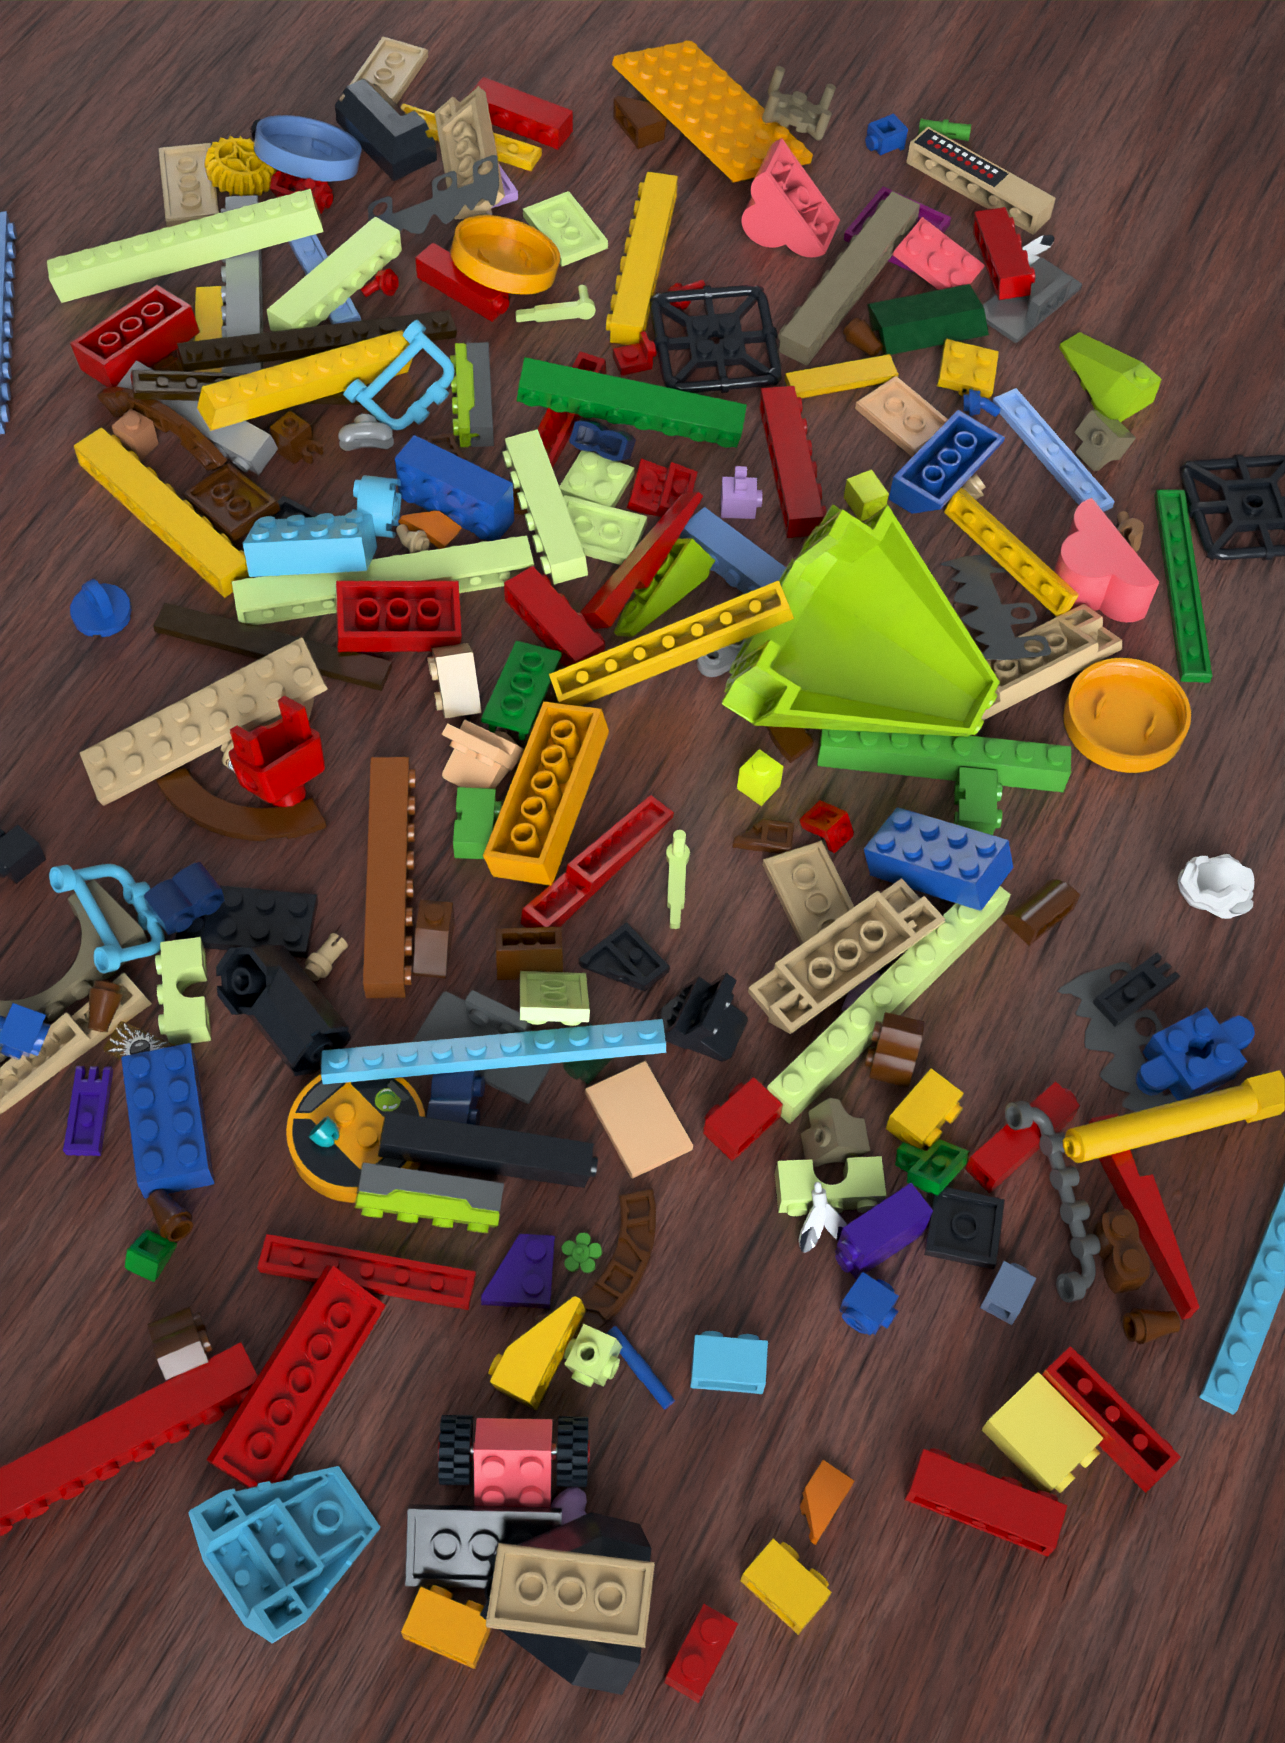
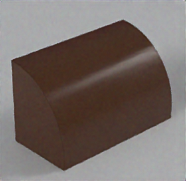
[1002,879,1080,946]
[496,927,563,980]

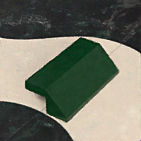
[867,284,989,355]

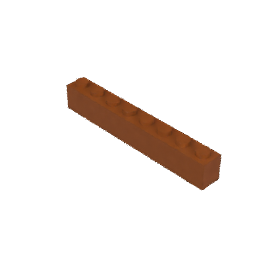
[363,757,416,998]

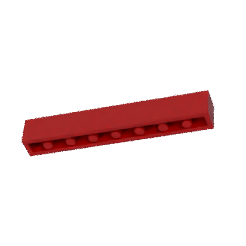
[0,1342,258,1536]

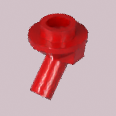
[360,268,399,298]
[668,280,706,310]

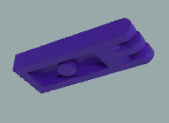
[63,1066,113,1156]

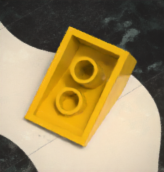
[488,1296,586,1411]

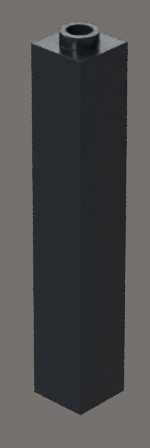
[378,1111,598,1188]

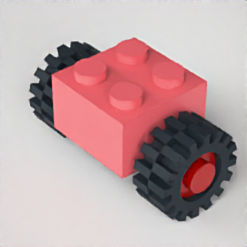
[438,1415,590,1508]

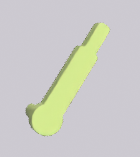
[515,285,596,322]
[666,830,690,929]

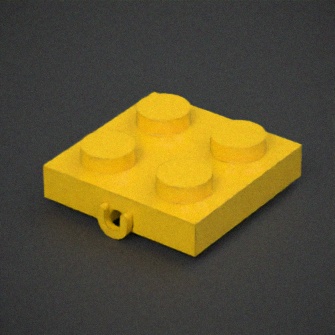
[937,339,999,399]

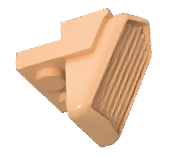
[442,719,524,789]

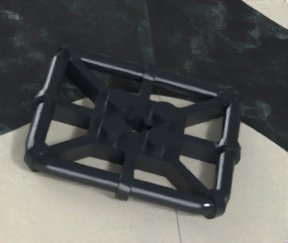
[650,285,782,393]
[1180,454,1285,561]

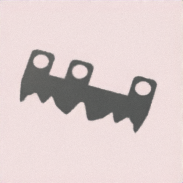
[368,155,499,234]
[941,554,1051,660]
[1057,962,1177,1112]

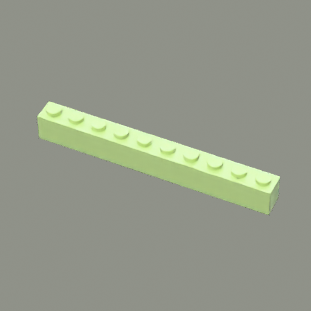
[47,189,324,303]
[232,535,534,626]
[767,886,1011,1124]

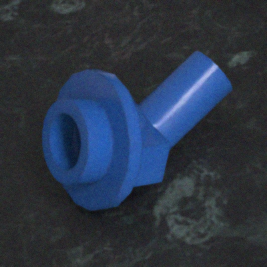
[964,389,1001,417]

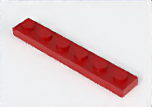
[257,1234,476,1310]

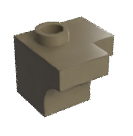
[1075,410,1136,471]
[801,1098,870,1167]

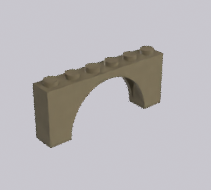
[0,879,148,1063]

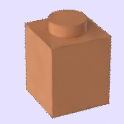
[112,409,159,462]

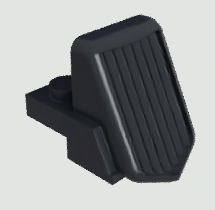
[657,973,748,1062]

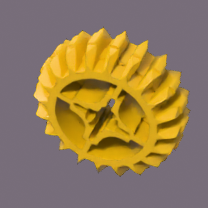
[204,135,277,196]

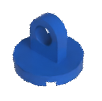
[70,578,132,637]

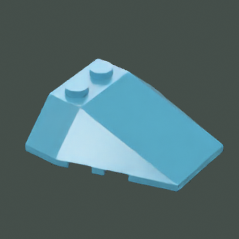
[189,1466,380,1643]

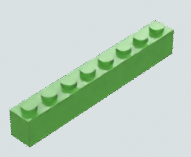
[817,729,1071,792]

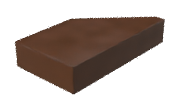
[732,819,795,854]

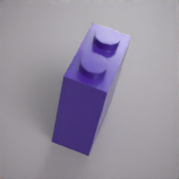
[835,1183,933,1280]

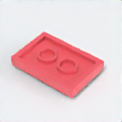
[892,217,985,290]

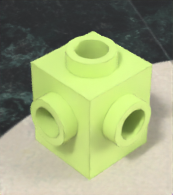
[564,1324,622,1387]

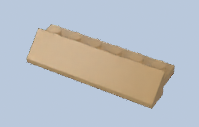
[435,86,505,219]
[982,604,1122,720]
[748,878,946,1034]

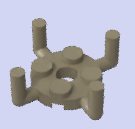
[762,66,836,141]

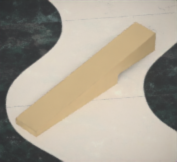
[0,973,152,1115]

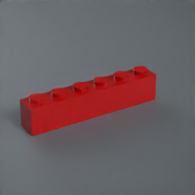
[759,386,827,538]

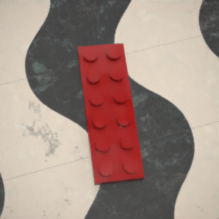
[207,1265,386,1489]

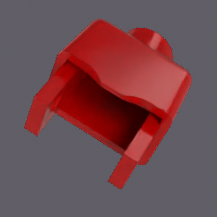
[228,696,325,807]

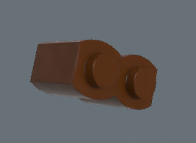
[865,1012,925,1088]
[1093,1209,1150,1294]
[147,1306,213,1380]

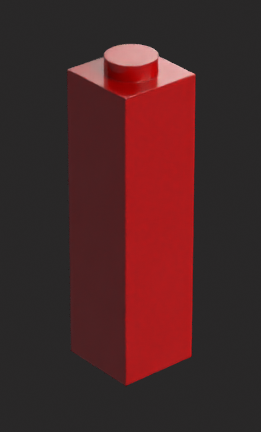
[415,243,510,322]
[965,1081,1081,1194]

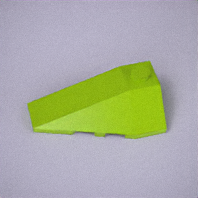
[1059,332,1162,422]
[614,538,715,637]

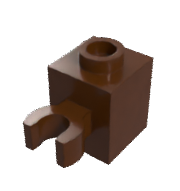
[270,411,324,464]

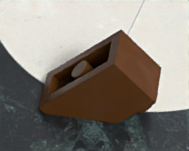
[614,96,667,149]
[413,899,455,979]

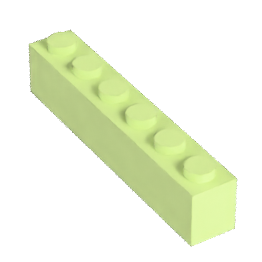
[267,217,402,332]
[502,429,588,585]

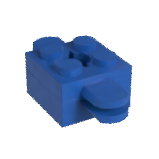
[1135,1007,1255,1101]

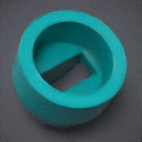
[308,1116,340,1147]

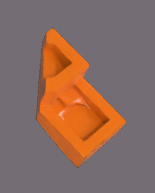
[398,511,462,549]
[800,1460,855,1545]

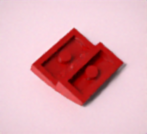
[626,458,698,517]

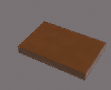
[183,463,281,542]

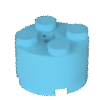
[352,475,401,538]

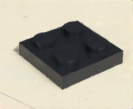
[924,1187,1005,1270]

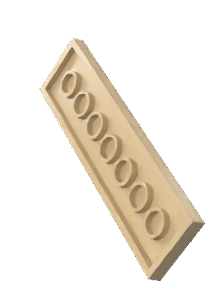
[80,637,328,806]

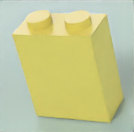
[982,1372,1104,1493]

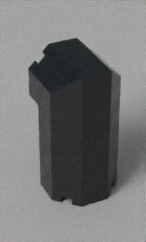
[335,79,437,181]
[216,944,351,1076]

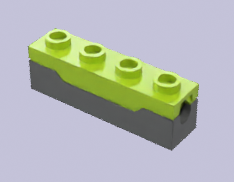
[450,342,494,447]
[354,1163,504,1233]

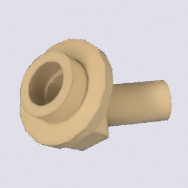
[948,474,986,502]
[396,524,430,553]

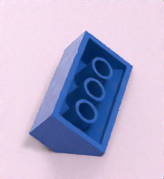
[889,410,1005,514]

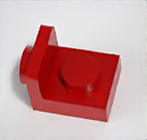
[613,331,656,376]
[799,800,854,853]

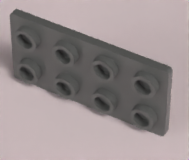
[983,258,1082,343]
[412,990,553,1104]

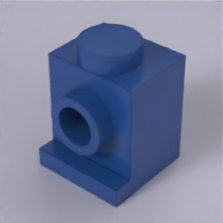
[865,113,908,155]

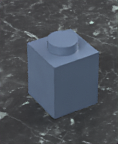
[980,1261,1036,1325]

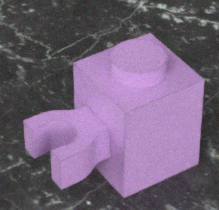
[721,466,762,519]

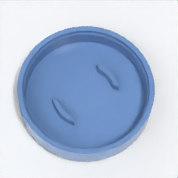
[254,115,362,182]

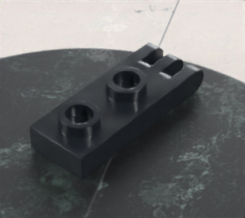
[1093,952,1181,1027]

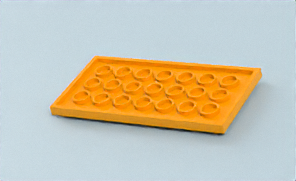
[612,41,813,182]

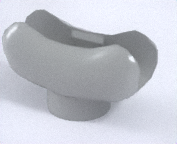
[338,414,394,451]

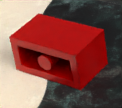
[703,1077,783,1162]
[665,1604,738,1703]

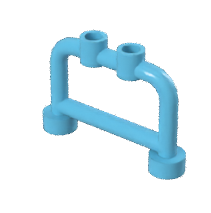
[343,320,455,430]
[49,864,165,974]

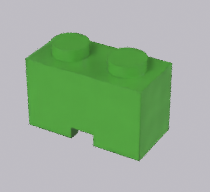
[954,767,1002,835]
[453,787,502,859]

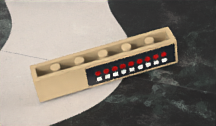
[907,127,1056,235]

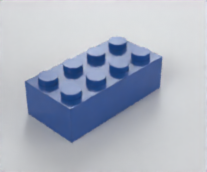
[395,435,514,541]
[864,807,1014,911]
[121,1043,215,1199]

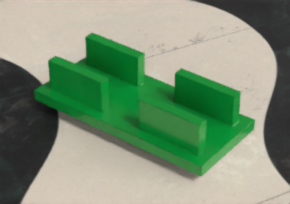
[481,641,562,741]

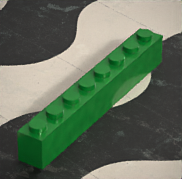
[517,357,747,448]

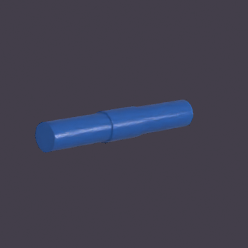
[606,1326,675,1410]

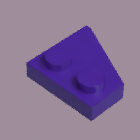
[481,1234,555,1309]

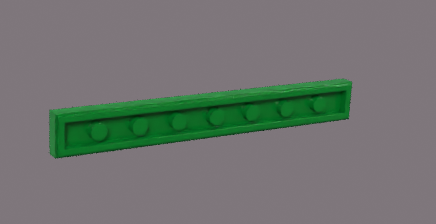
[1154,489,1213,683]

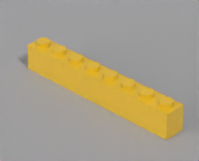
[606,172,678,345]
[197,330,413,431]
[74,427,252,598]
[549,580,794,706]

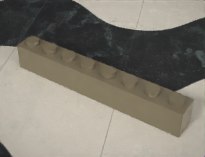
[778,191,920,366]

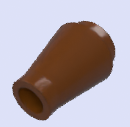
[843,318,883,357]
[87,981,123,1033]
[147,1189,193,1242]
[1123,1308,1180,1345]

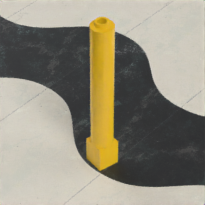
[1063,1070,1285,1163]

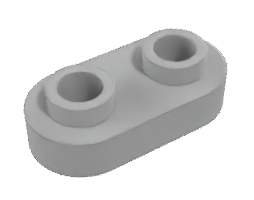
[697,639,746,677]

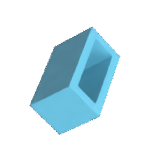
[690,1331,768,1394]

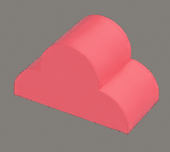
[741,138,840,258]
[1054,498,1159,622]

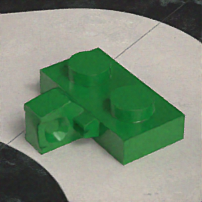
[895,1139,970,1196]

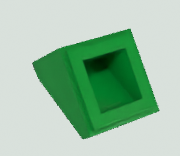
[125,1229,177,1282]

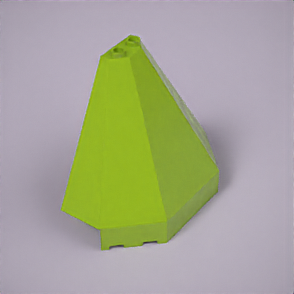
[721,504,1000,737]

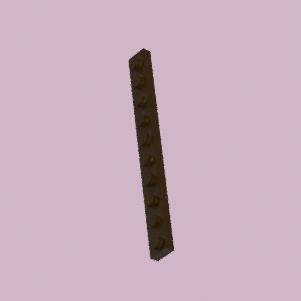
[177,310,457,372]

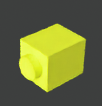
[844,470,889,522]
[737,749,784,806]

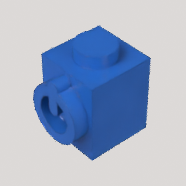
[0,1003,50,1060]
[839,1272,899,1335]

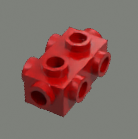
[270,170,333,214]

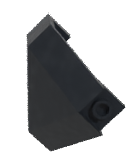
[480,1512,652,1695]

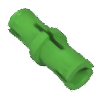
[918,118,971,141]

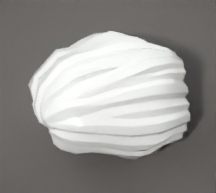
[1178,854,1254,918]

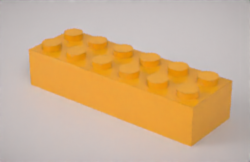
[483,702,609,886]

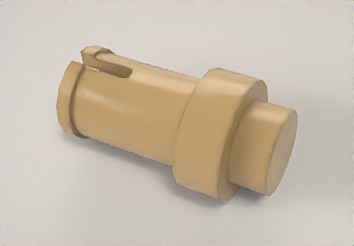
[304,933,348,981]

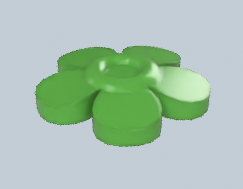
[562,1233,602,1273]

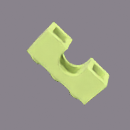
[155,937,211,1046]
[775,1156,886,1216]

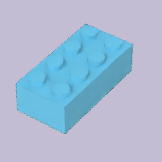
[243,512,377,577]

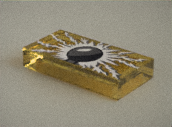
[103,1021,176,1060]

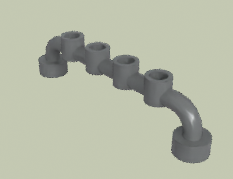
[1005,1100,1101,1303]

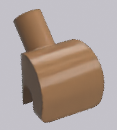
[1117,511,1144,552]

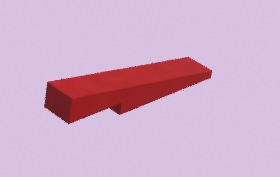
[538,351,606,469]
[580,491,703,629]
[520,795,674,928]
[1089,1113,1200,1320]

